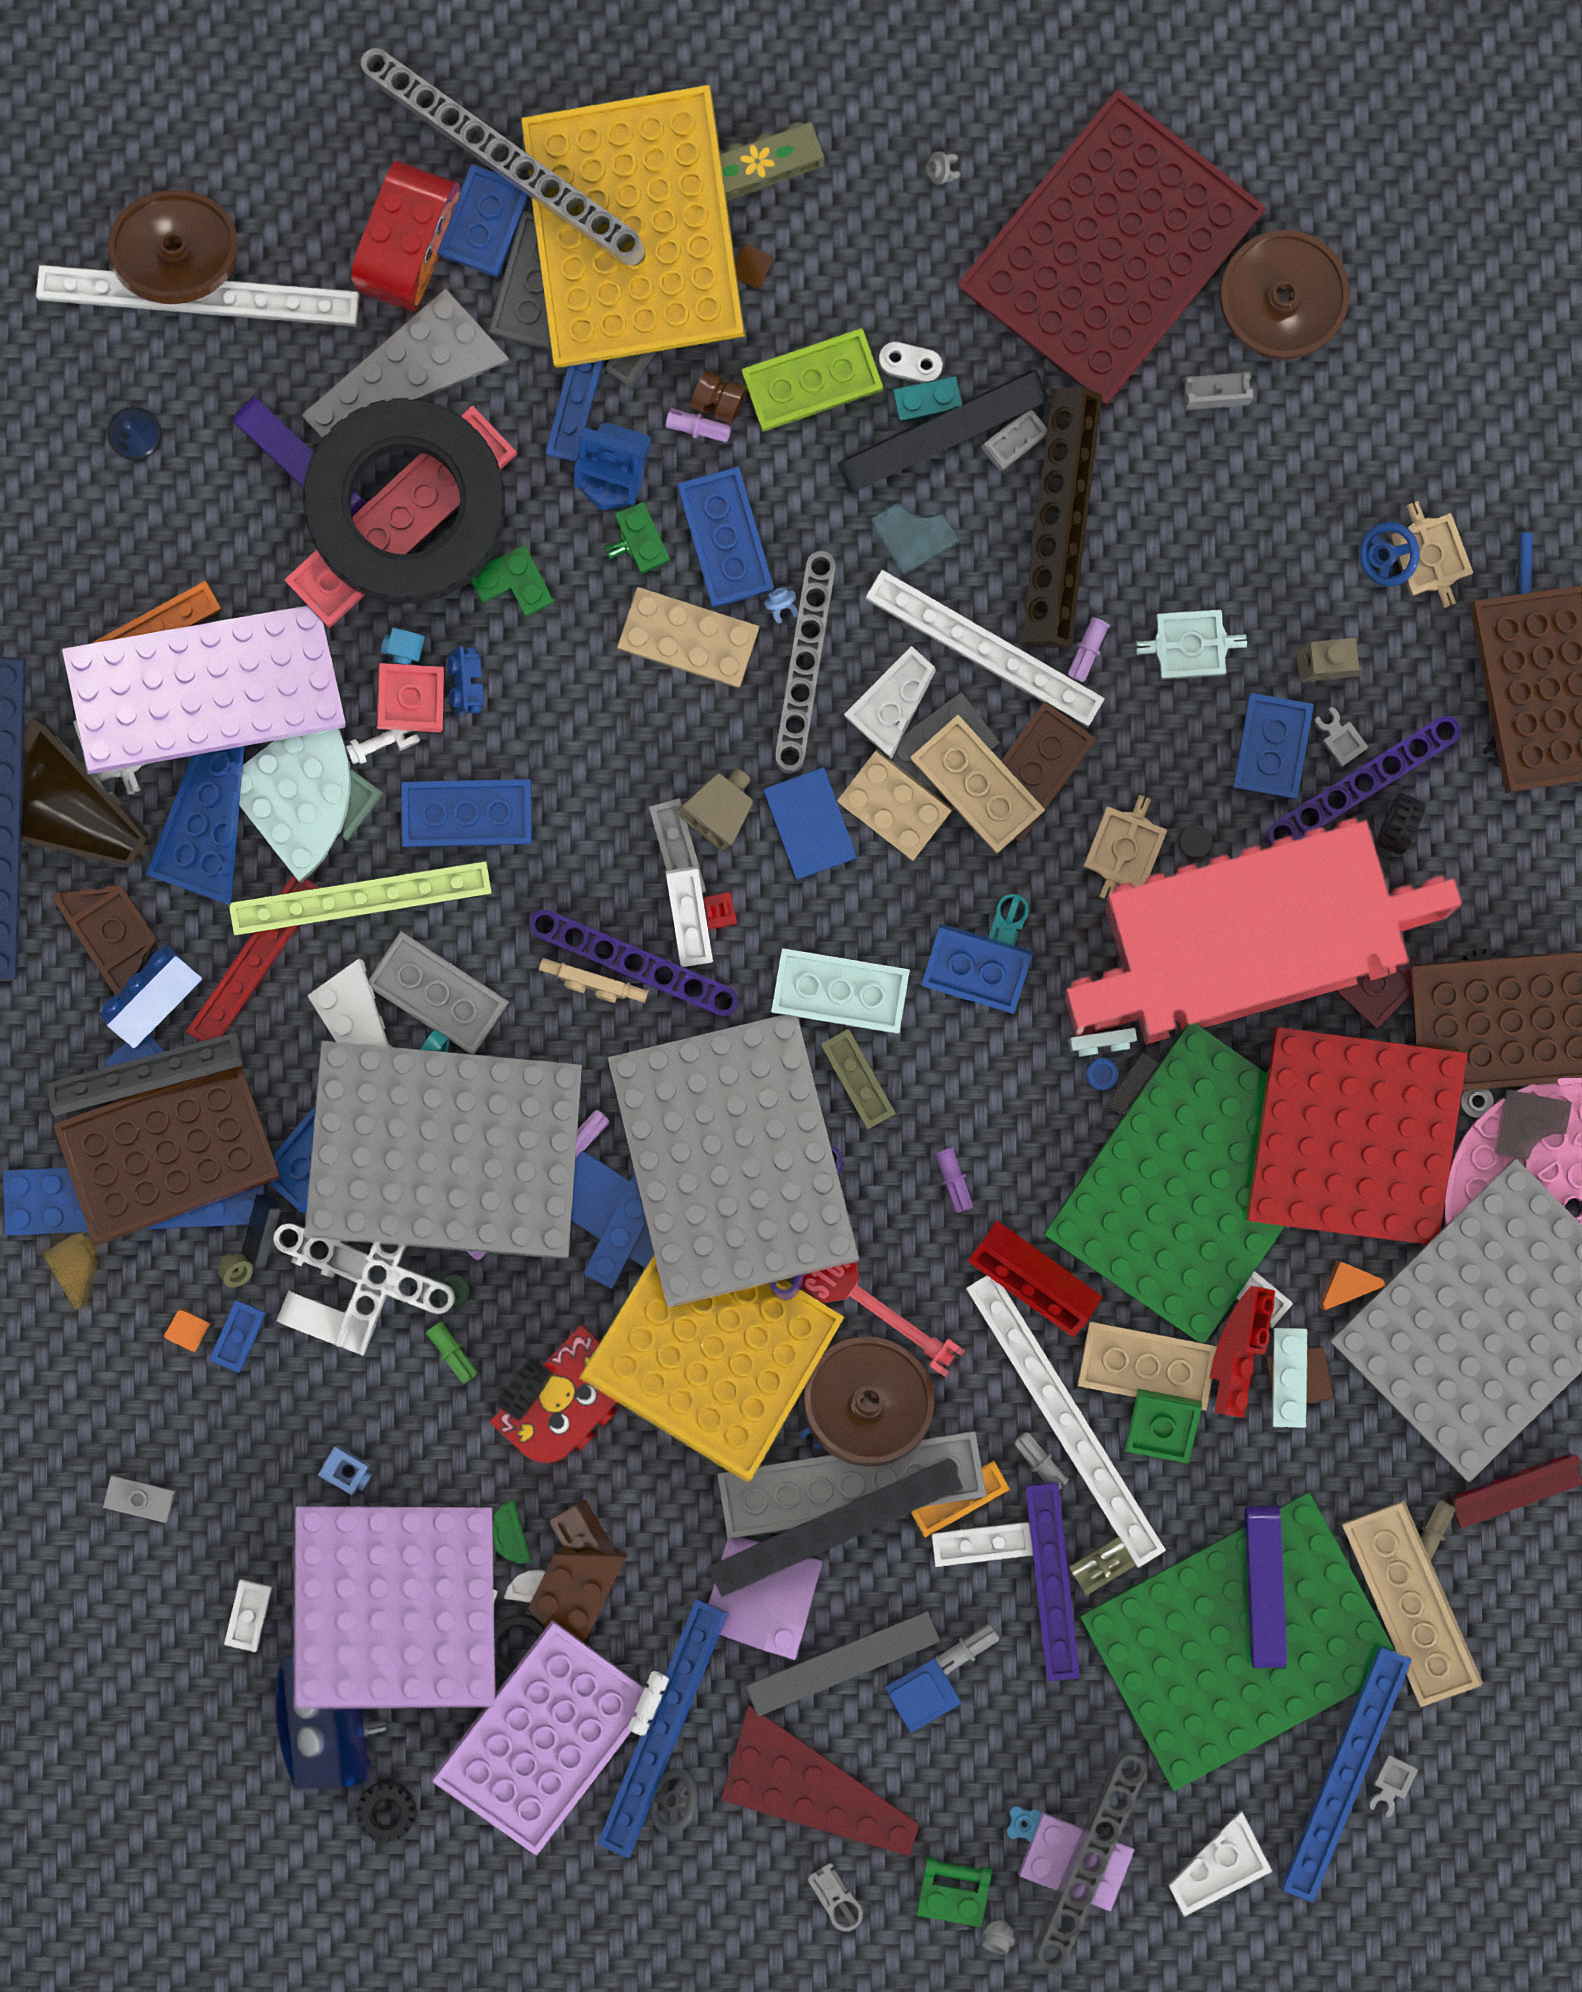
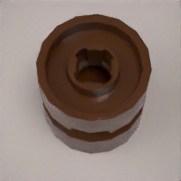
[690,369,747,425]

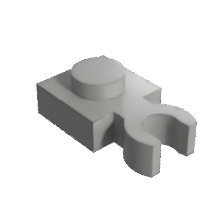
[1313,707,1369,767]
[1368,1754,1418,1818]

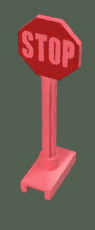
[802,1262,965,1377]

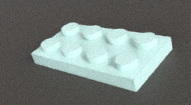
[771,948,910,1034]

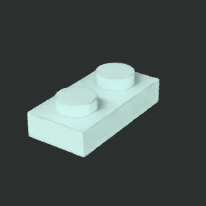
[1068,1028,1137,1057]

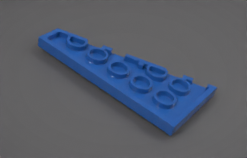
[146,746,244,906]

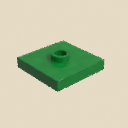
[1124,1389,1202,1464]

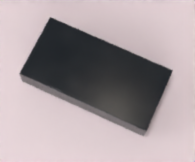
[241,1194,280,1267]

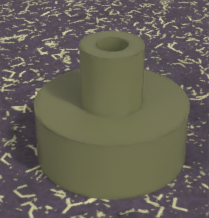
[218,1254,253,1288]

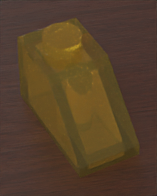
[42,1233,99,1310]

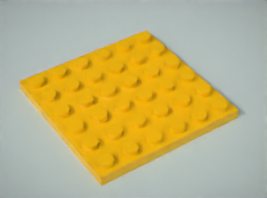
[579,1254,844,1483]

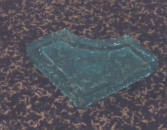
[871,503,959,575]

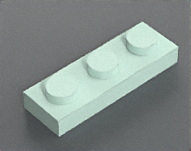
[1272,1328,1307,1427]

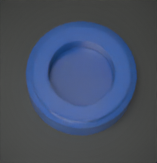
[1085,1058,1119,1090]

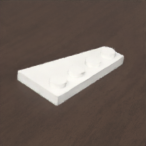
[307,959,391,1047]

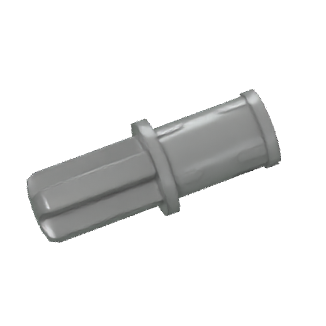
[1014,1432,1069,1490]
[936,1624,999,1675]

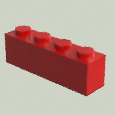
[968,1220,1103,1338]

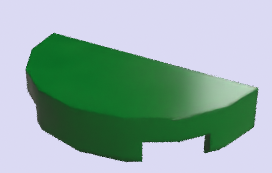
[492,1499,532,1564]

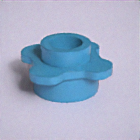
[1007,1806,1041,1842]

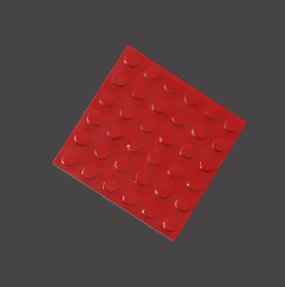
[1246,1026,1468,1244]

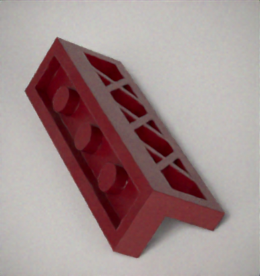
[1448,1453,1582,1529]

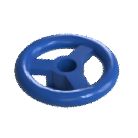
[1360,522,1420,586]

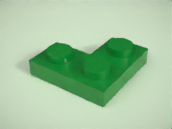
[471,545,554,617]

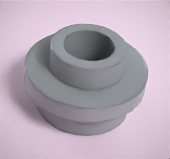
[1460,1089,1494,1118]

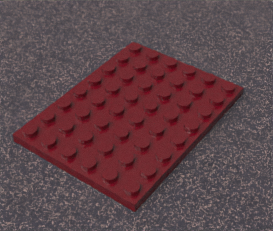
[957,89,1267,407]

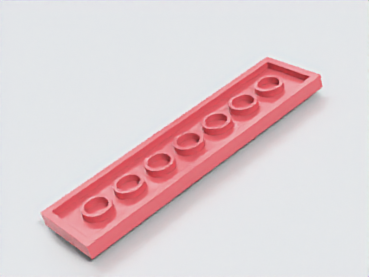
[284,405,517,628]

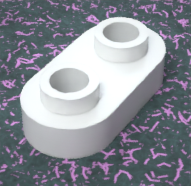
[879,342,942,384]

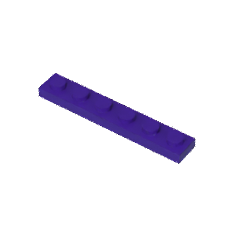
[1026,1481,1080,1681]

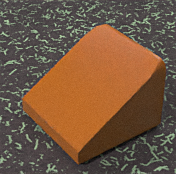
[164,1308,211,1352]

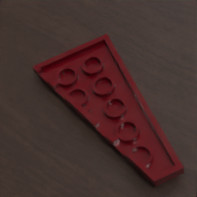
[721,1704,919,1856]

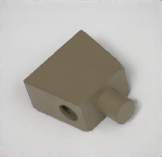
[1296,638,1360,683]
[675,769,753,851]

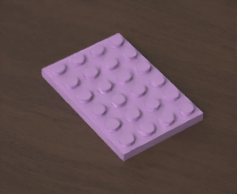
[432,1620,645,1856]

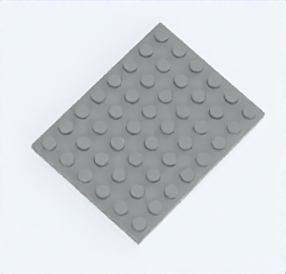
[608,1015,859,1308]
[304,1041,582,1259]
[1329,1159,1582,1483]

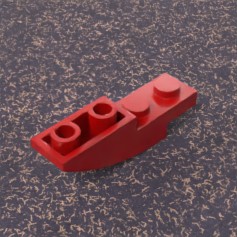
[1209,1286,1275,1418]

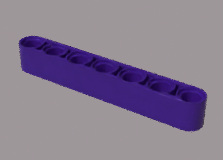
[1265,716,1461,848]
[530,909,738,1017]

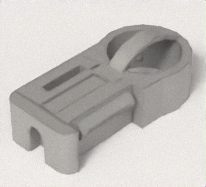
[808,1863,863,1931]

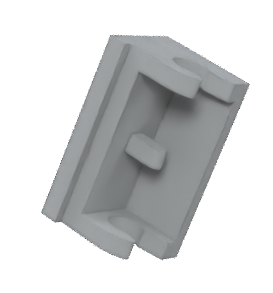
[1183,372,1253,410]

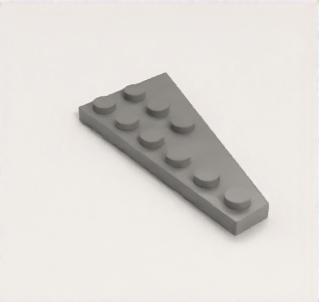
[302,289,510,438]

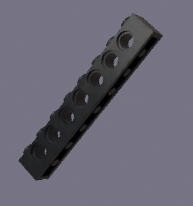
[708,1457,963,1597]

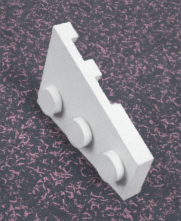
[844,646,936,759]
[1168,1810,1272,1916]

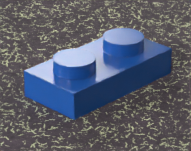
[209,1300,267,1373]

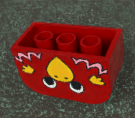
[490,1324,617,1463]

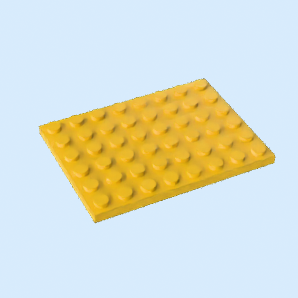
[521,85,745,368]

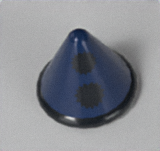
[107,407,162,460]

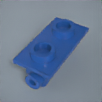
[447,647,484,716]

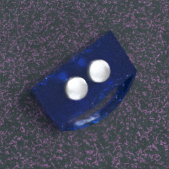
[275,1654,386,1789]

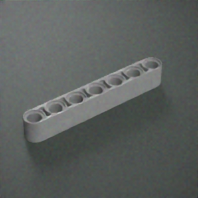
[776,551,835,774]

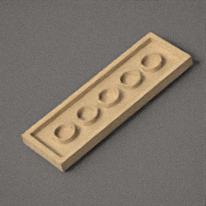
[1342,1500,1483,1707]

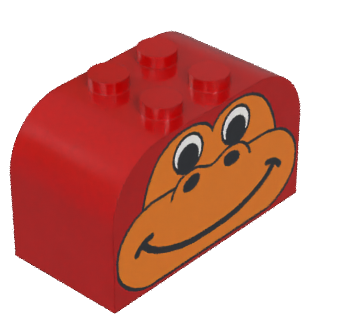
[351,160,461,314]

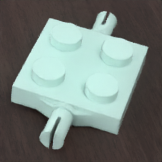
[1136,610,1247,680]

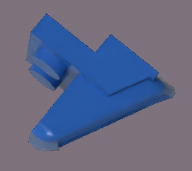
[574,422,651,510]

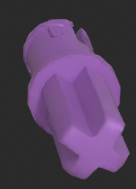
[934,1147,973,1213]

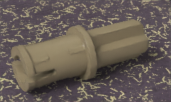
[1420,1501,1455,1561]

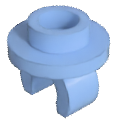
[764,588,798,624]

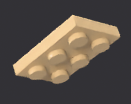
[837,750,953,861]

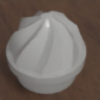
[982,1920,1015,1954]

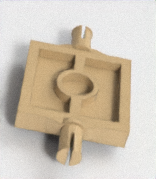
[1389,501,1473,608]
[1083,795,1167,901]
[539,958,649,1003]

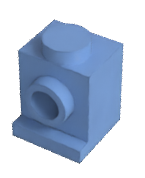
[318,1445,373,1495]

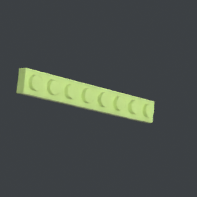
[229,861,492,936]

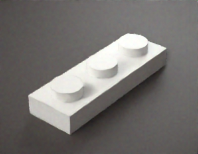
[665,866,713,967]
[932,1522,1033,1567]

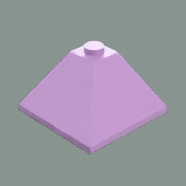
[709,1537,823,1660]

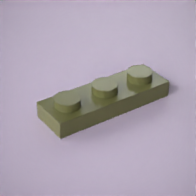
[820,1029,896,1130]

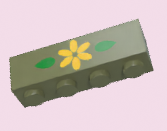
[720,122,824,201]

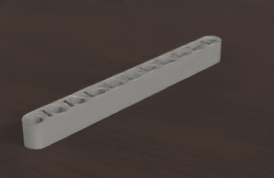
[361,48,645,265]

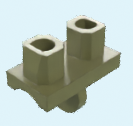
[1069,1536,1136,1596]

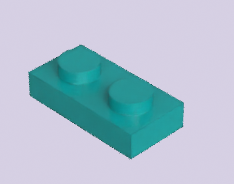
[893,376,962,423]

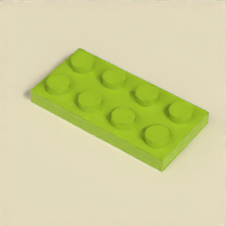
[741,328,883,432]

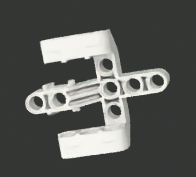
[274,1223,455,1356]

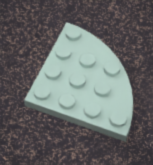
[239,729,351,883]

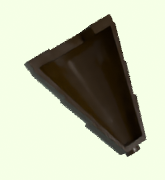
[22,716,151,866]

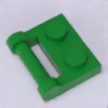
[917,1856,992,1928]

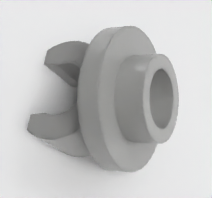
[926,152,961,185]

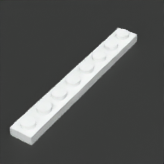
[866,570,1105,728]

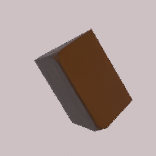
[735,244,773,290]

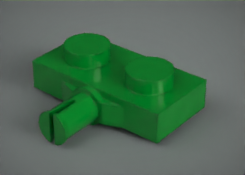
[604,502,670,574]

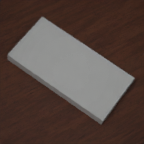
[368,931,509,1055]

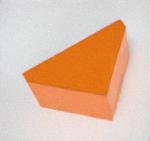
[1318,1261,1386,1310]

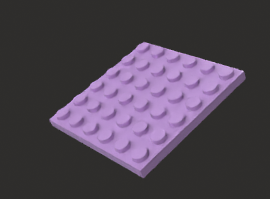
[294,1507,495,1709]

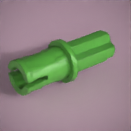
[425,1321,478,1383]

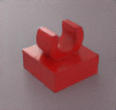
[703,892,737,931]

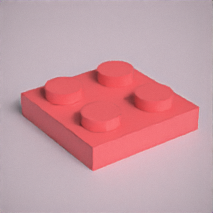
[377,663,444,733]

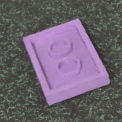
[1018,1812,1134,1911]

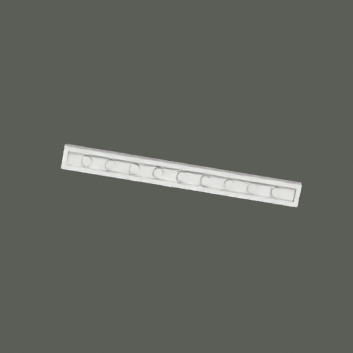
[36,265,359,327]
[966,1275,1166,1568]

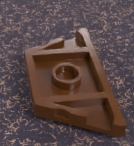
[51,885,158,996]
[528,1550,628,1642]

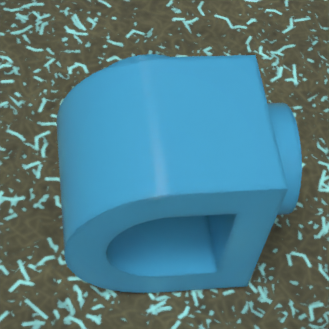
[381,628,425,665]

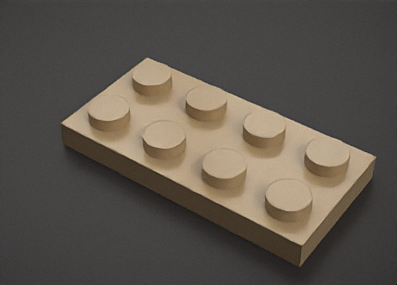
[617,587,760,689]
[910,715,1045,854]
[1077,1322,1217,1411]

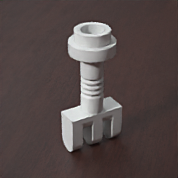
[345,730,420,764]

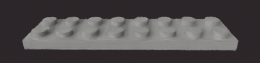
[717,1431,986,1539]

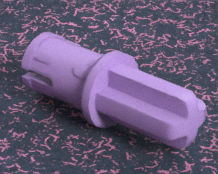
[666,408,731,442]
[1068,617,1110,682]

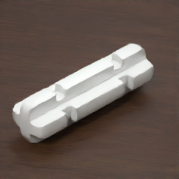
[628,1671,669,1735]

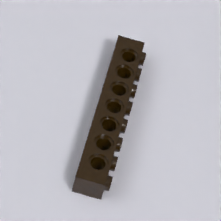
[1021,387,1102,648]

